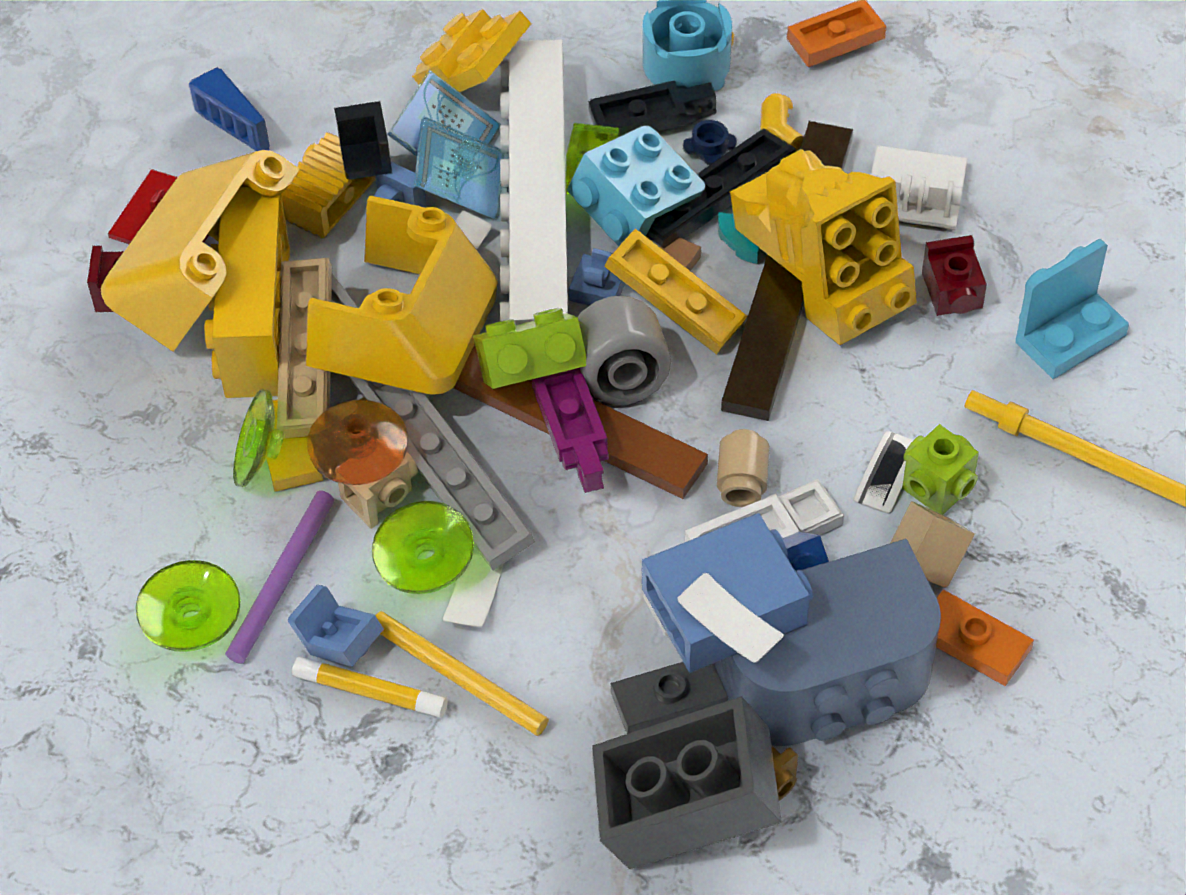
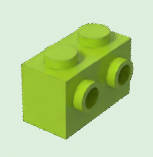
[473,308,587,389]

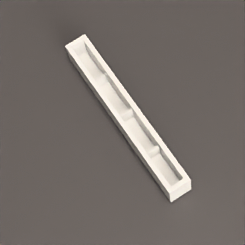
[500,39,568,325]

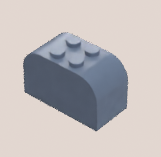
[714,538,941,746]

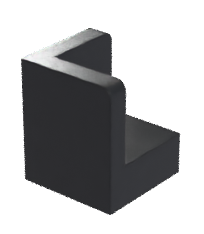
[334,101,392,180]

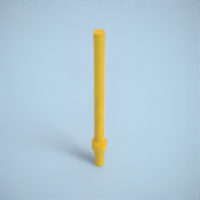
[964,390,1186,507]

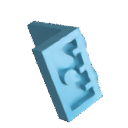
[1015,239,1129,379]

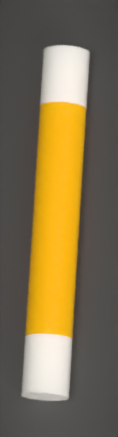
[292,656,448,718]

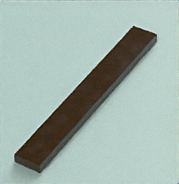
[721,121,853,421]

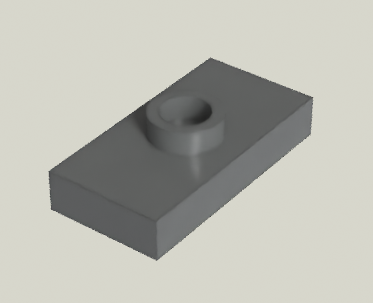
[610,662,728,734]

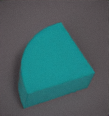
[718,212,760,264]

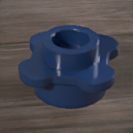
[683,120,737,165]

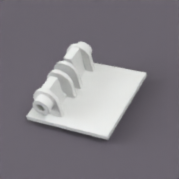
[870,145,968,229]

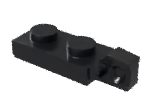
[588,80,716,144]

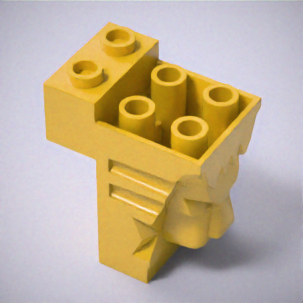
[730,149,917,346]

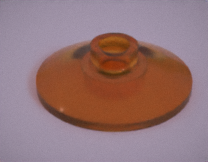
[307,400,408,485]

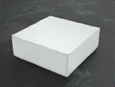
[778,479,844,535]

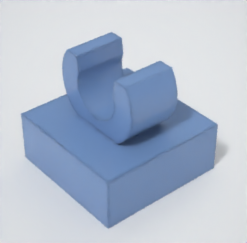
[374,162,427,208]
[568,248,625,306]

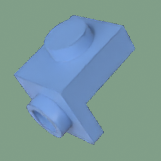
[288,585,384,667]

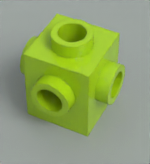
[902,424,979,515]

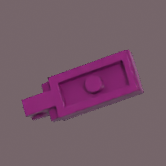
[532,368,609,493]

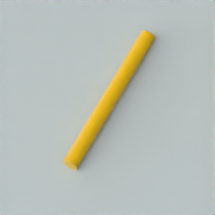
[375,611,549,736]

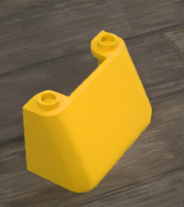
[101,150,300,352]

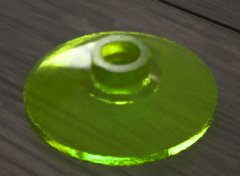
[233,389,283,487]
[372,501,474,594]
[136,560,241,652]

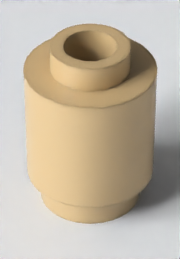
[717,429,769,507]

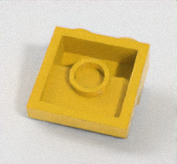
[412,9,532,93]

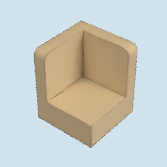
[890,501,975,588]

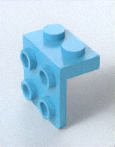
[567,126,705,246]

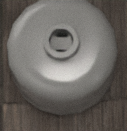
[578,296,671,405]

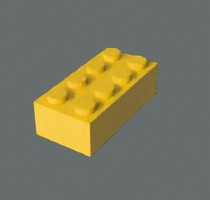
[205,187,290,398]

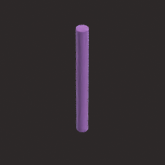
[225,490,335,664]

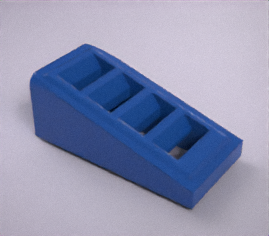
[189,67,270,151]

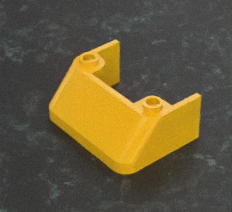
[306,195,498,395]

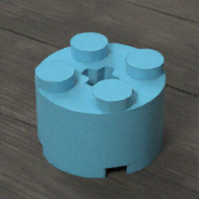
[642,0,732,91]

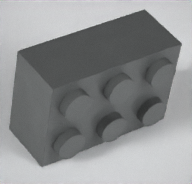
[592,696,781,870]

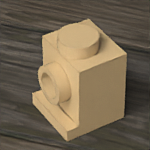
[336,437,418,529]

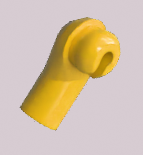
[760,93,804,152]

